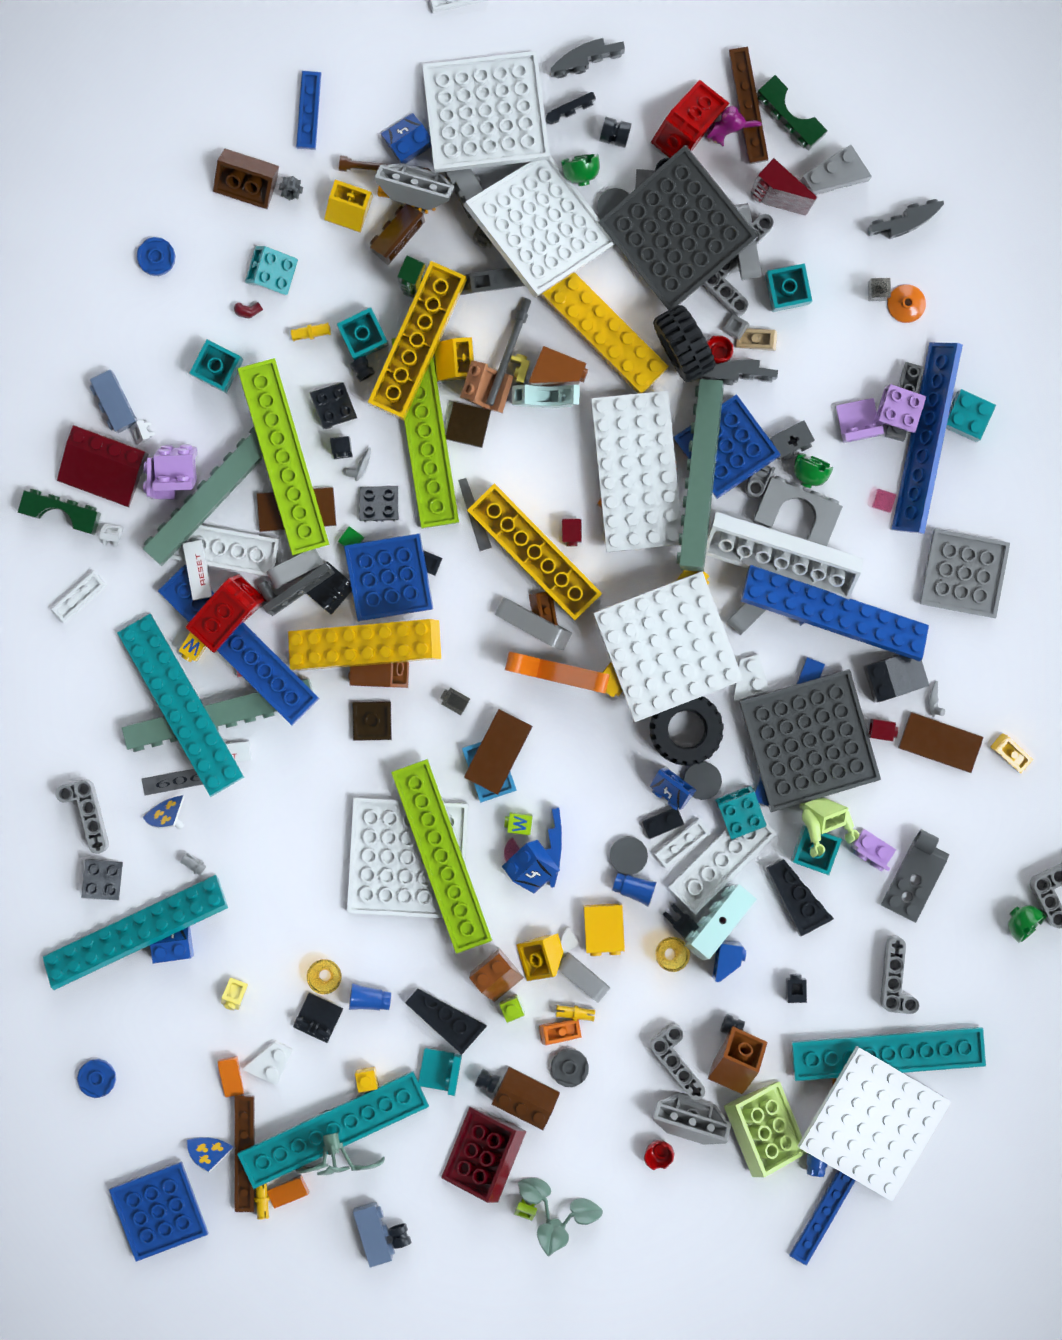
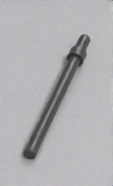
[486,298,531,406]

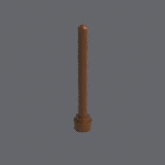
[339,155,431,172]

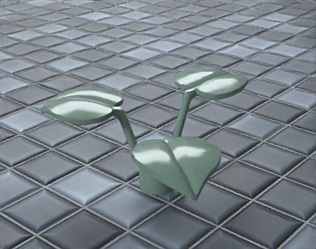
[295,1133,385,1175]
[518,1178,603,1256]

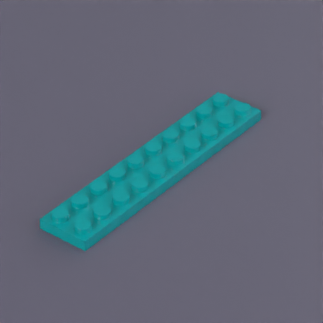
[117,613,245,797]
[43,875,228,990]
[791,1027,986,1081]
[237,1071,429,1189]

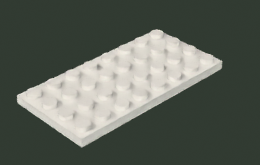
[591,391,683,552]

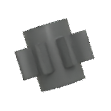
[279,176,303,201]

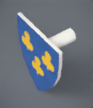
[143,795,185,829]
[187,1137,234,1173]

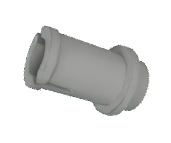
[180,853,206,875]

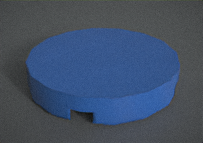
[137,237,176,276]
[77,1059,116,1098]

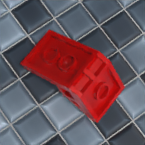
[650,80,730,158]
[186,574,266,653]

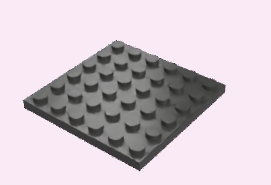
[598,145,759,310]
[739,669,881,812]

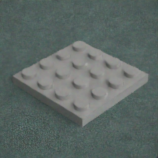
[920,529,1010,618]

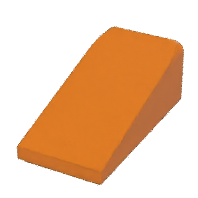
[539,1019,582,1045]
[217,1056,245,1098]
[267,1175,309,1209]

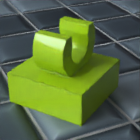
[514,1199,537,1221]

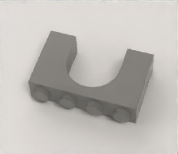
[753,476,843,546]

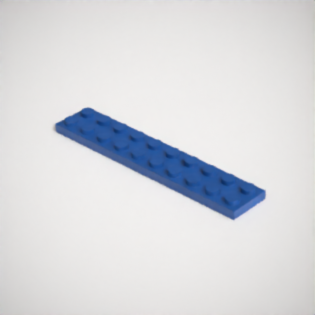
[892,342,963,534]
[158,564,320,726]
[741,565,929,661]

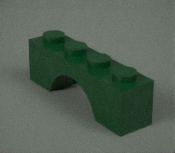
[757,75,828,151]
[397,256,425,298]
[18,488,101,535]

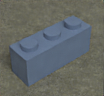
[90,369,138,433]
[353,1202,395,1268]

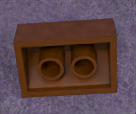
[213,148,279,209]
[370,204,425,265]
[491,1066,560,1130]

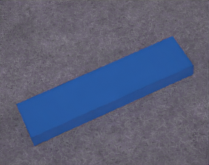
[296,71,322,150]

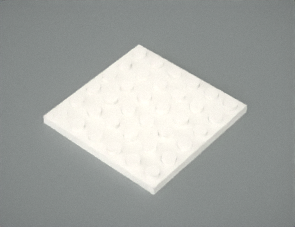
[422,51,550,173]
[463,156,615,298]
[593,571,743,722]
[347,797,469,918]
[797,1046,951,1201]

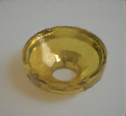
[655,937,690,972]
[307,959,342,994]

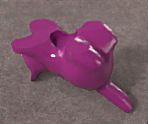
[706,106,762,147]

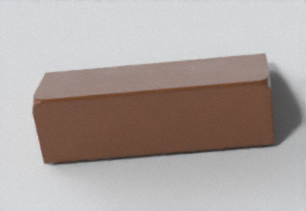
[529,592,558,625]

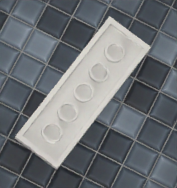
[165,519,280,577]
[668,823,777,915]

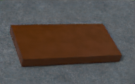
[257,487,337,532]
[464,709,533,795]
[898,712,984,773]

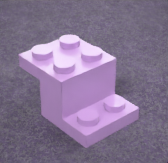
[152,444,198,491]

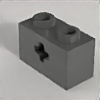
[770,420,815,461]

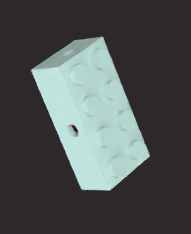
[684,884,757,960]

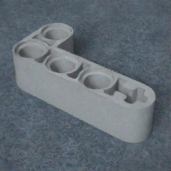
[735,203,761,280]
[495,597,572,650]
[56,780,109,854]
[880,935,920,1014]
[650,1023,705,1100]

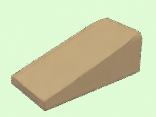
[736,329,777,351]

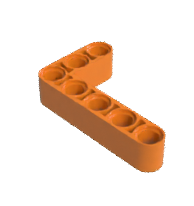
[505,651,610,694]

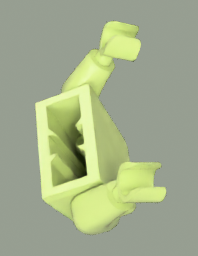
[800,797,859,857]

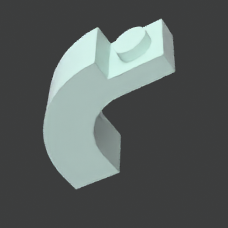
[512,384,580,408]

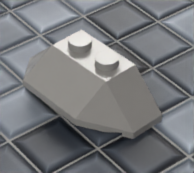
[374,163,454,210]
[653,1093,731,1145]

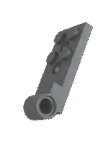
[881,829,950,923]

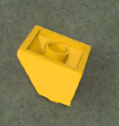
[516,933,563,981]

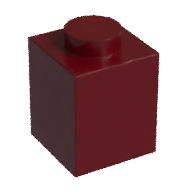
[562,519,582,547]
[868,719,898,741]

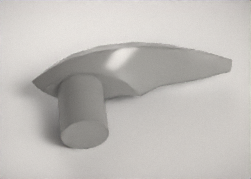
[346,447,371,481]
[929,681,946,717]

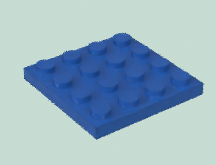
[673,394,781,499]
[344,533,434,621]
[109,1161,209,1262]

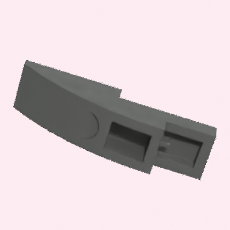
[550,38,625,78]
[868,199,944,239]
[461,268,525,295]
[699,359,778,385]
[885,362,924,442]

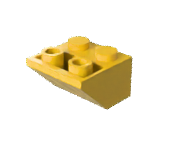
[324,179,373,233]
[435,337,474,381]

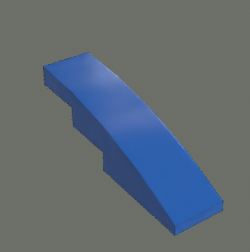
[544,807,562,888]

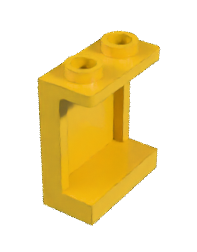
[584,903,625,956]

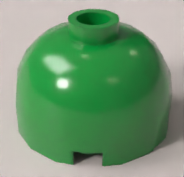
[561,154,600,186]
[793,454,833,488]
[1008,905,1047,943]

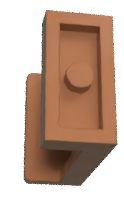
[460,360,514,413]

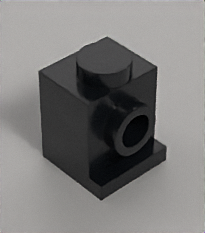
[330,436,353,459]
[785,974,807,1003]

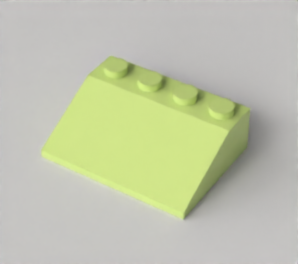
[724,1082,807,1177]

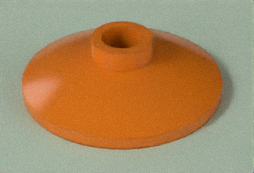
[887,285,926,323]

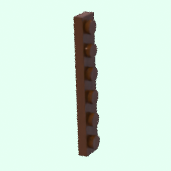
[729,46,769,164]
[235,1095,255,1212]

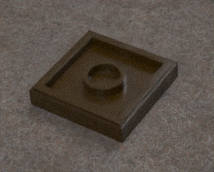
[446,402,491,448]
[352,702,392,741]

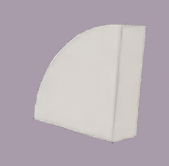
[561,928,580,954]

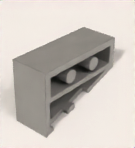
[800,145,872,195]
[445,169,483,219]

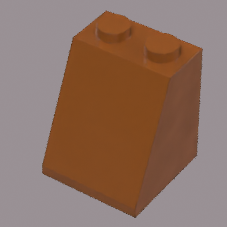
[529,346,588,387]
[348,662,409,688]
[469,948,524,1002]
[708,1026,768,1094]

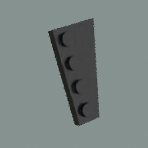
[766,859,834,937]
[405,988,487,1055]

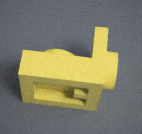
[510,354,530,385]
[221,978,248,1010]

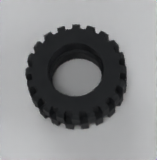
[653,305,715,382]
[649,696,724,766]

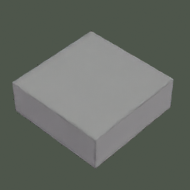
[722,314,750,340]

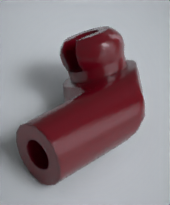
[234,302,263,319]

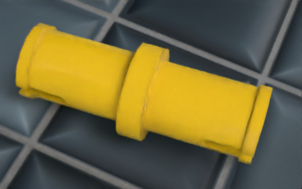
[291,322,331,342]
[556,1005,595,1022]
[254,1183,270,1220]

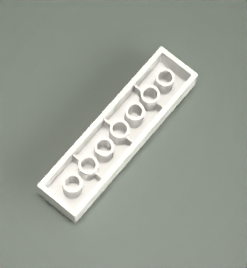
[706,512,864,599]

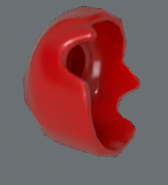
[707,336,734,364]
[644,1140,675,1170]

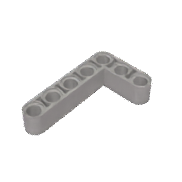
[703,214,774,316]
[1030,863,1062,929]

